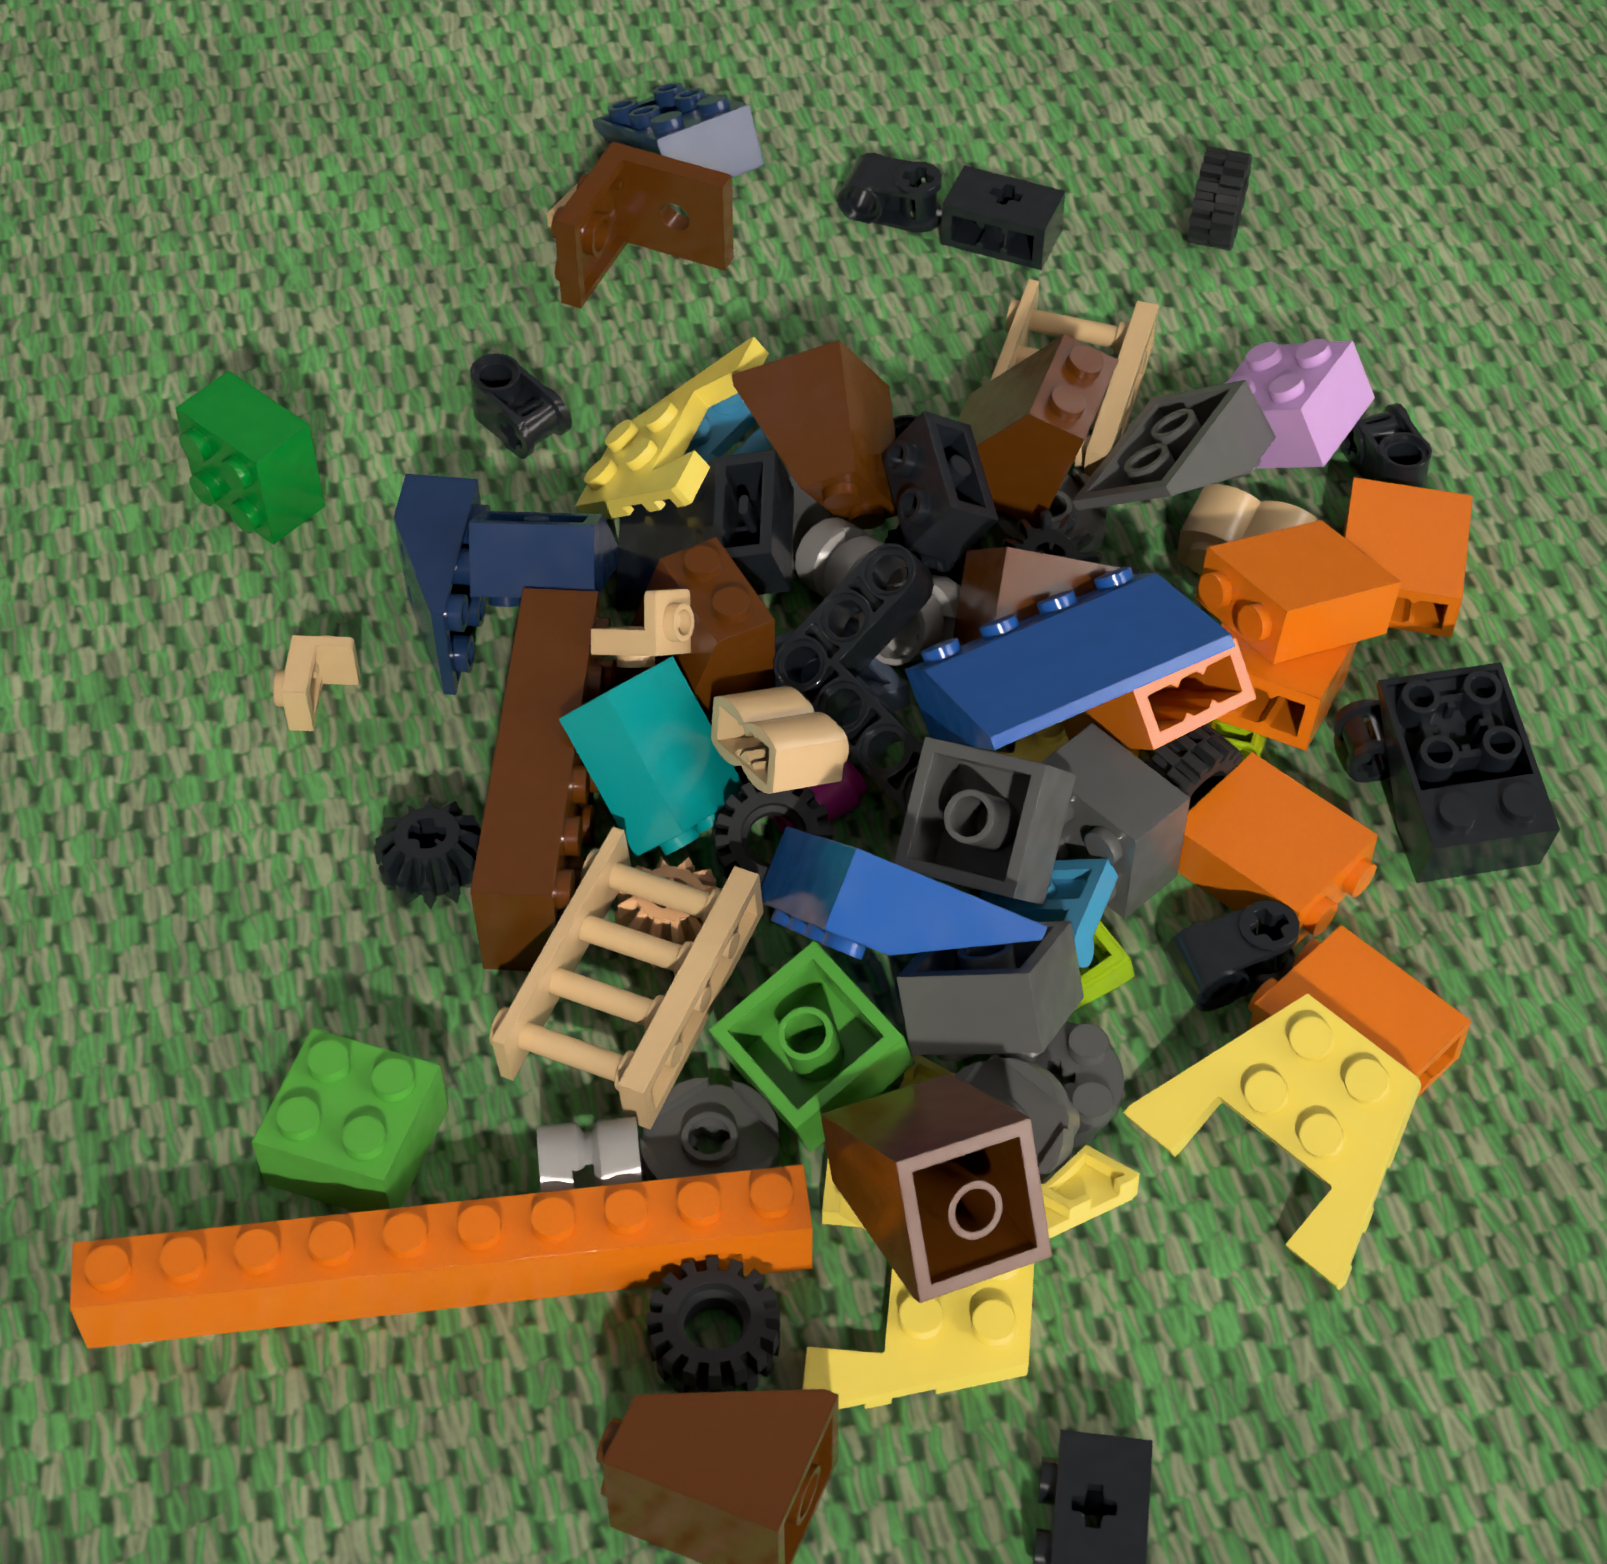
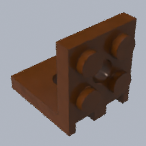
[551,141,734,309]

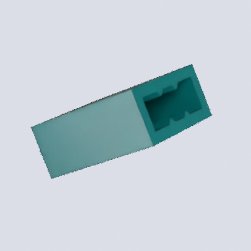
[559,656,744,857]

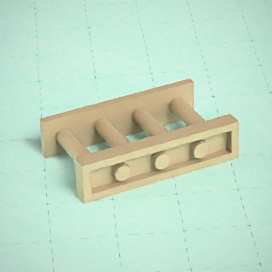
[990,279,1159,477]
[489,827,764,1130]

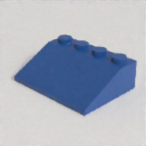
[905,566,1235,750]
[761,826,1047,960]

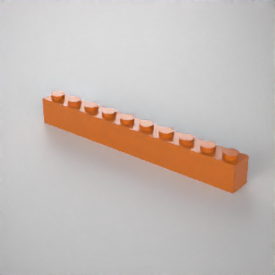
[70,1164,812,1349]

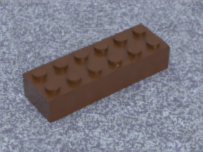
[470,588,615,971]

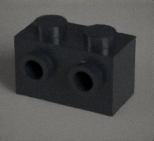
[881,411,999,562]

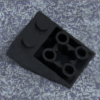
[615,450,794,612]
[1377,662,1560,883]

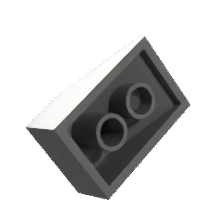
[1072,380,1276,511]

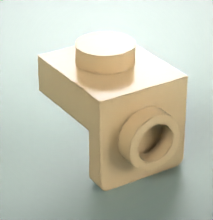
[591,589,694,668]
[273,635,361,731]

